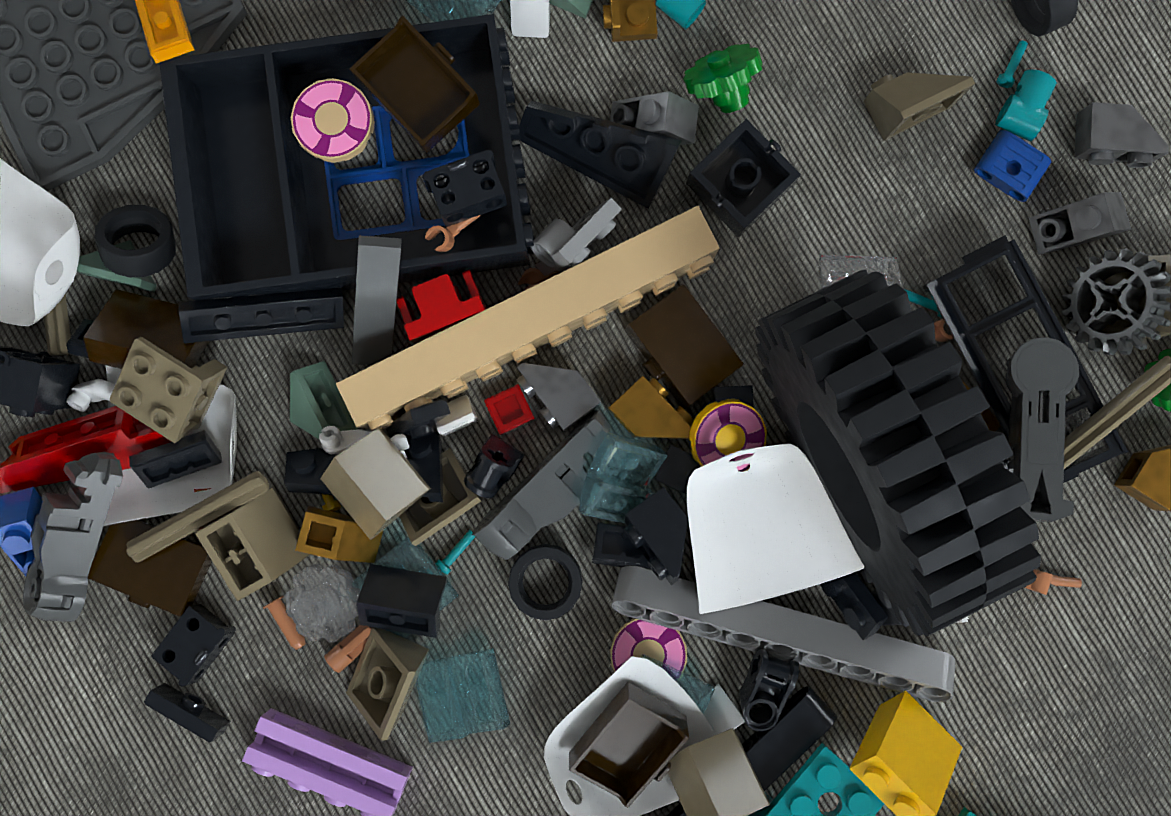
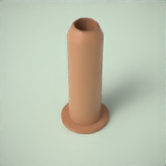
[263,595,306,650]

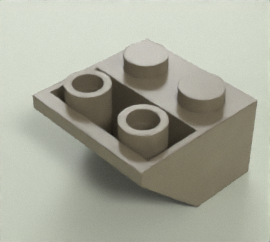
[195,486,310,601]

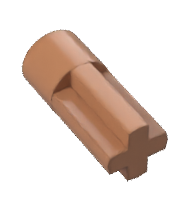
[324,625,372,673]

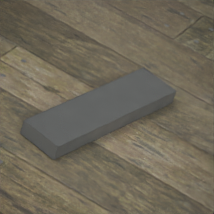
[352,235,401,365]

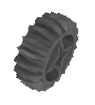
[1061,249,1171,356]

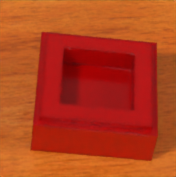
[484,384,535,435]

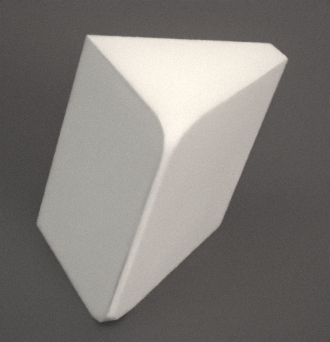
[510,0,550,38]
[436,395,478,436]
[695,684,745,735]

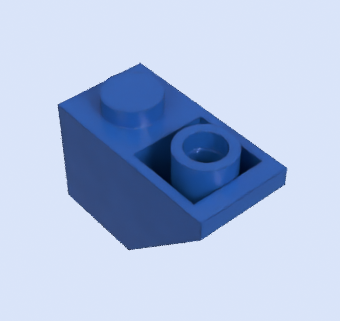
[0,487,43,576]

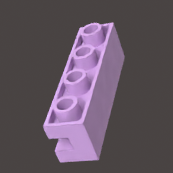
[242,708,413,816]

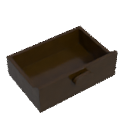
[350,15,480,154]
[625,284,744,409]
[83,289,209,369]
[88,519,212,616]
[569,682,689,808]

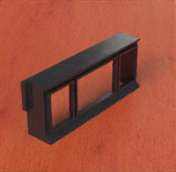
[922,235,1128,483]

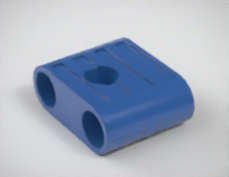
[974,130,1051,202]

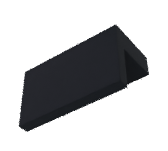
[357,564,447,638]

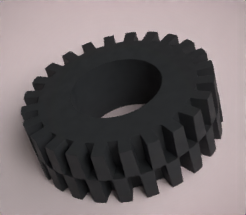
[755,269,1041,637]

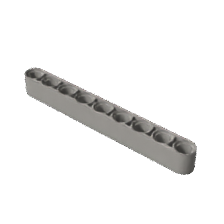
[611,566,955,702]

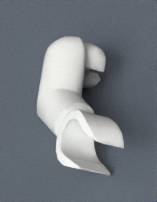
[66,379,115,412]
[319,426,409,458]

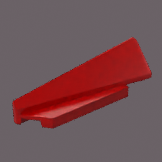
[0,406,172,493]

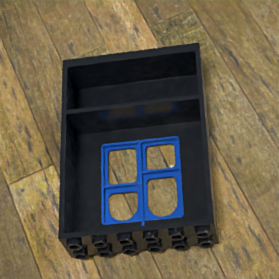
[159,14,534,301]

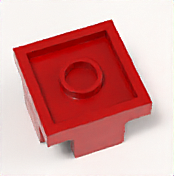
[396,270,487,344]

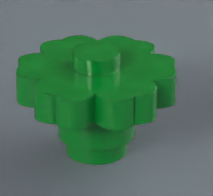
[683,44,763,113]

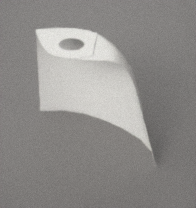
[0,158,80,326]
[104,365,237,526]
[687,443,864,614]
[544,656,716,816]

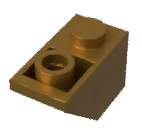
[608,376,694,439]
[1114,445,1171,511]
[295,506,384,563]

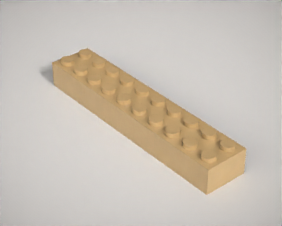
[336,206,720,431]

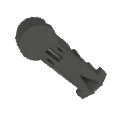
[1005,337,1079,523]
[472,409,613,560]
[23,452,123,622]

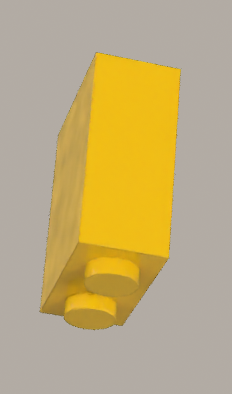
[849,691,962,816]

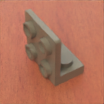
[110,337,227,443]

